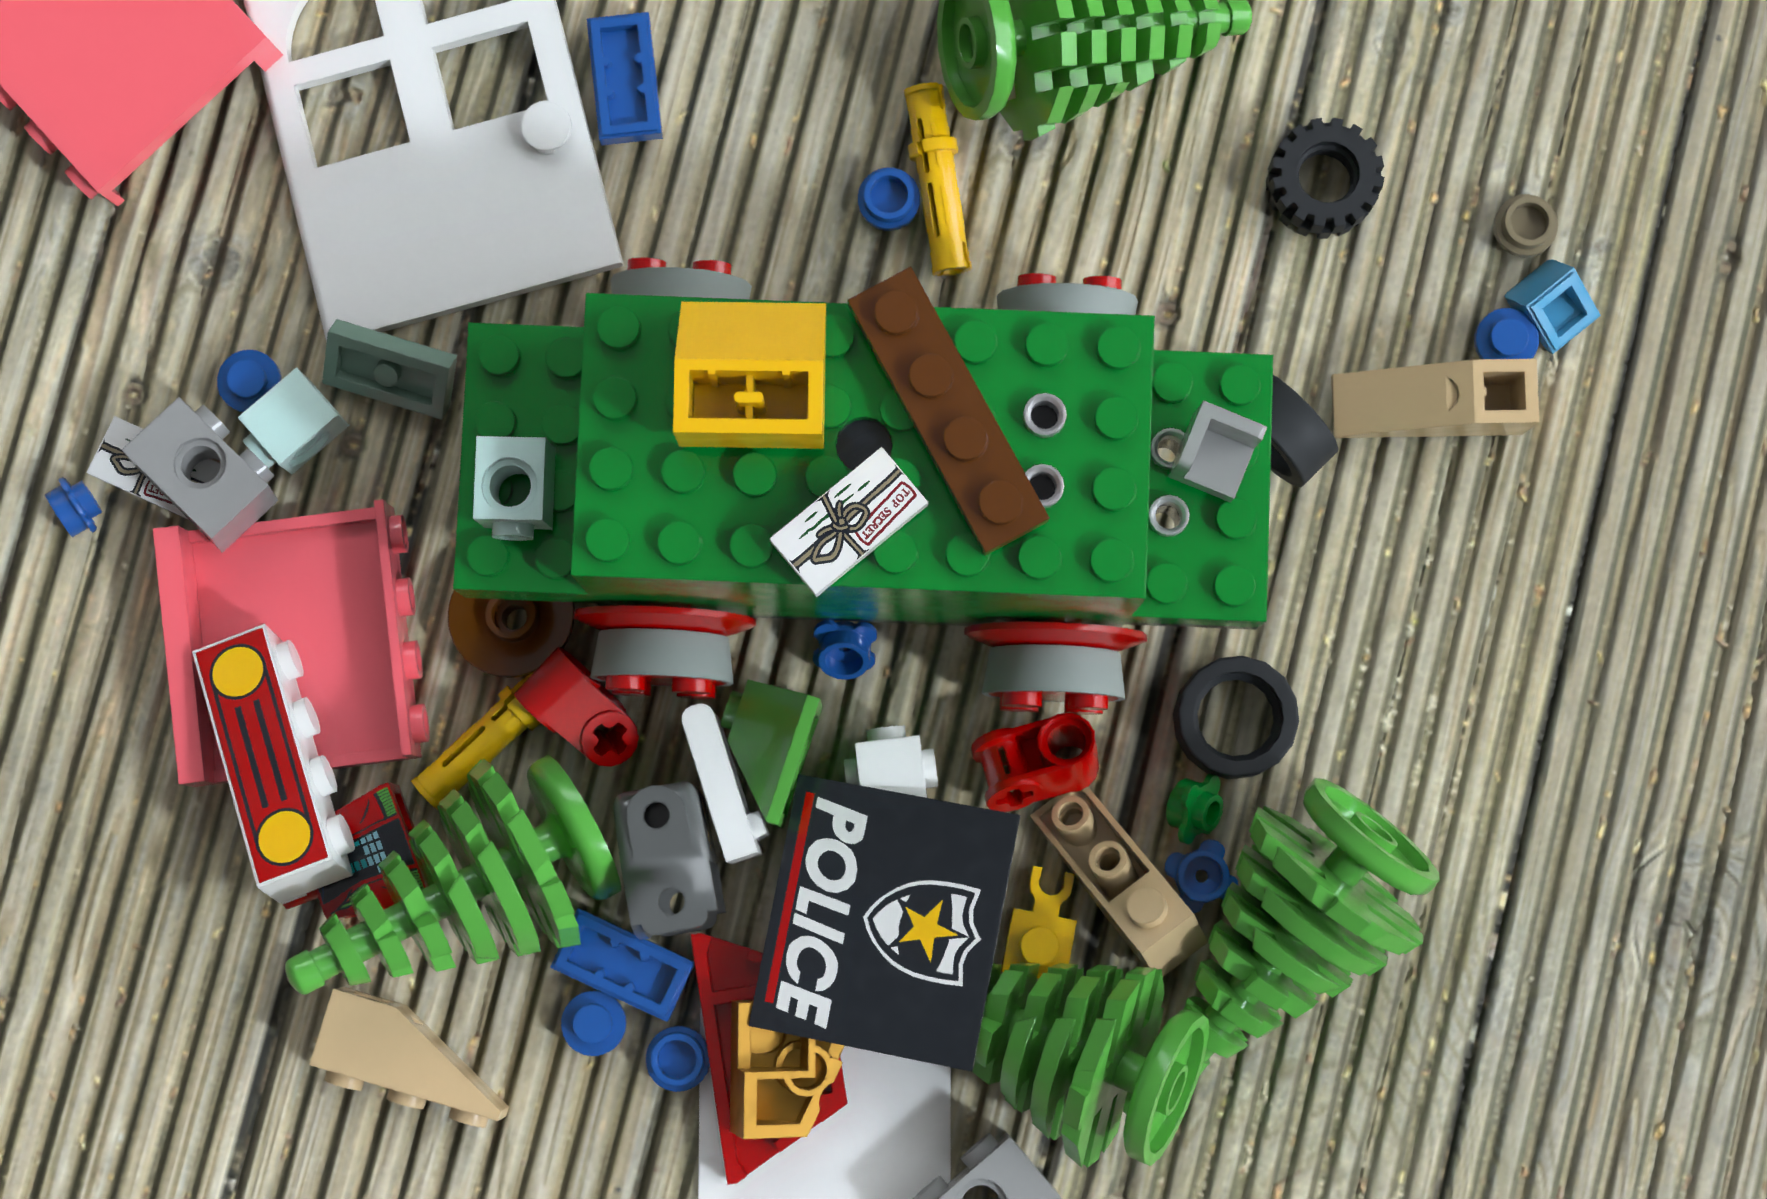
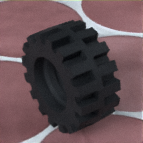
[1266,118,1385,239]

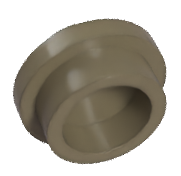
[1493,194,1558,258]

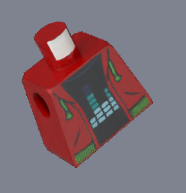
[282,782,428,920]

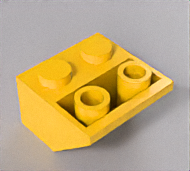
[673,302,826,449]

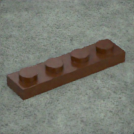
[847,266,1050,556]

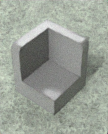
[1167,400,1267,502]

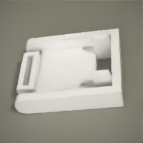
[682,703,770,864]

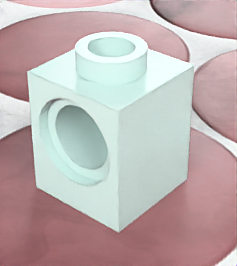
[238,367,350,474]
[473,436,556,541]

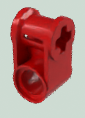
[514,646,639,767]
[971,713,1099,812]

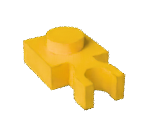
[1001,866,1077,979]

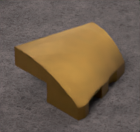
[730,1000,845,1139]

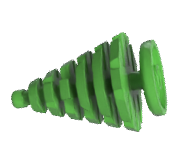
[937,0,1252,141]
[285,754,622,995]
[1183,778,1440,1076]
[973,962,1209,1168]

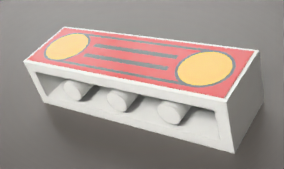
[192,624,355,903]

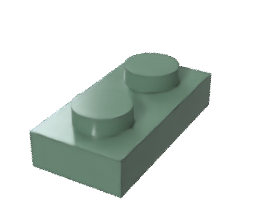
[322,319,457,420]

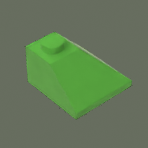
[721,679,823,829]

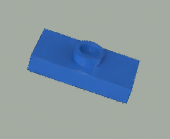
[586,12,663,146]
[550,908,695,1022]

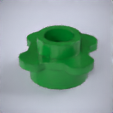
[1166,774,1223,845]

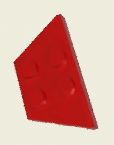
[691,933,848,1185]

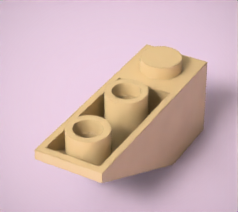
[1331,359,1540,438]
[1030,787,1208,977]
[309,987,509,1128]

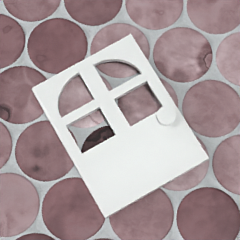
[243,0,624,343]

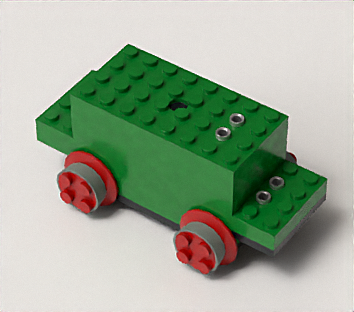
[453,257,1274,715]

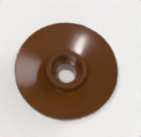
[448,590,575,678]

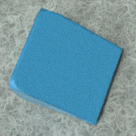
[1504,259,1601,354]

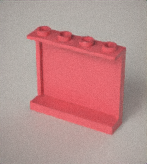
[0,0,283,206]
[153,499,430,787]

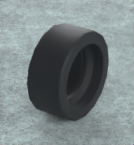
[1271,375,1339,487]
[1173,656,1300,780]

